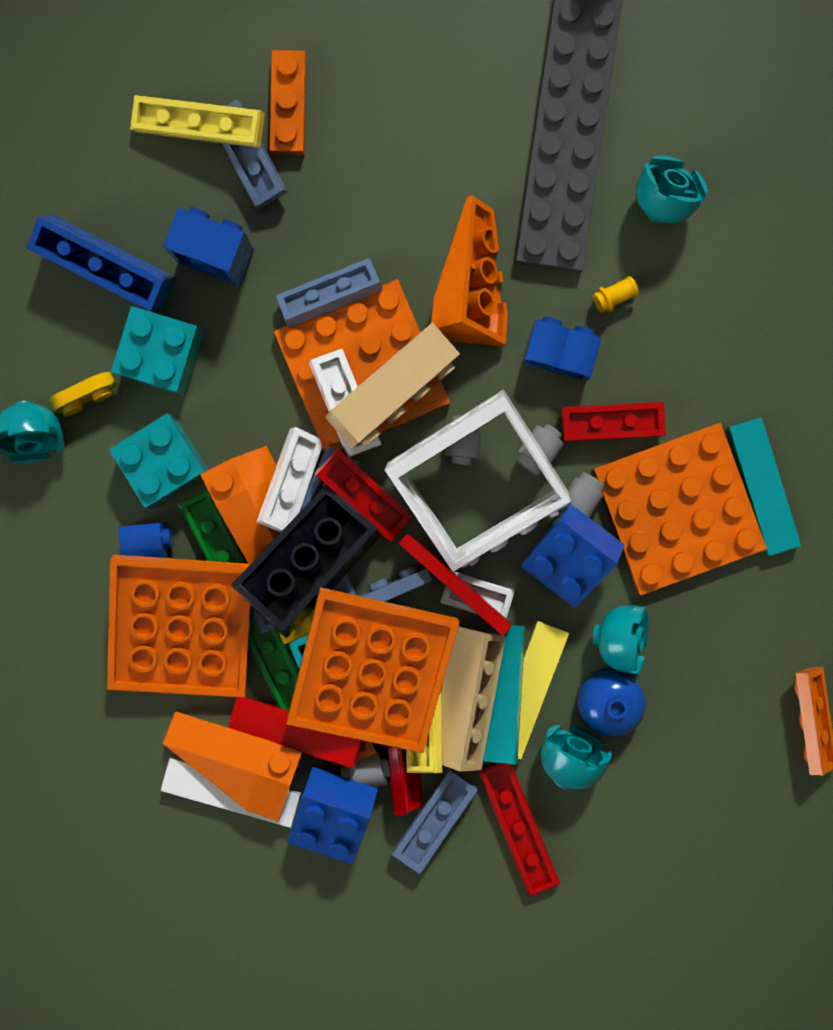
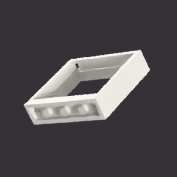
[385,390,571,572]

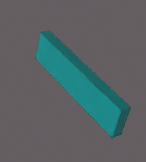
[726,417,801,556]
[483,625,525,765]

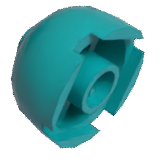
[636,156,708,223]
[0,401,65,463]
[593,605,649,675]
[540,725,612,790]

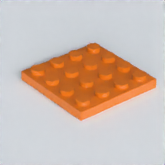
[274,279,450,452]
[592,422,767,596]
[107,555,251,698]
[287,587,459,753]

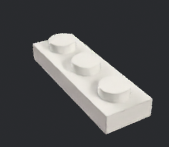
[309,349,381,458]
[256,427,322,533]

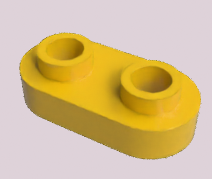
[49,372,117,417]

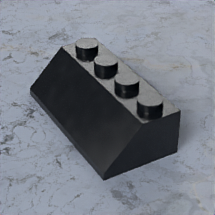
[231,485,378,639]

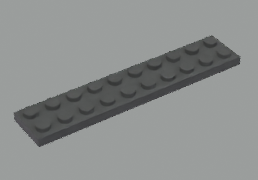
[515,0,623,273]

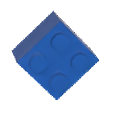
[163,207,254,286]
[521,503,624,608]
[287,767,378,865]

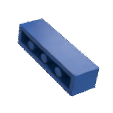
[26,216,176,312]

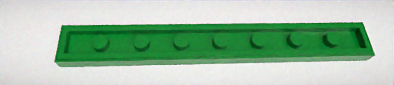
[178,489,299,710]

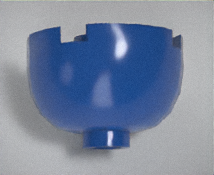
[576,668,646,738]

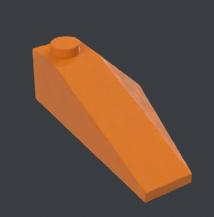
[431,195,508,346]
[200,446,280,564]
[163,711,302,822]

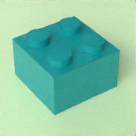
[111,306,205,397]
[109,413,209,509]

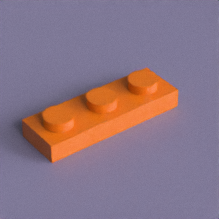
[270,50,307,156]
[794,667,833,776]

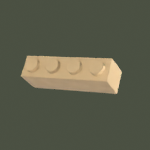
[325,322,460,449]
[441,626,506,772]

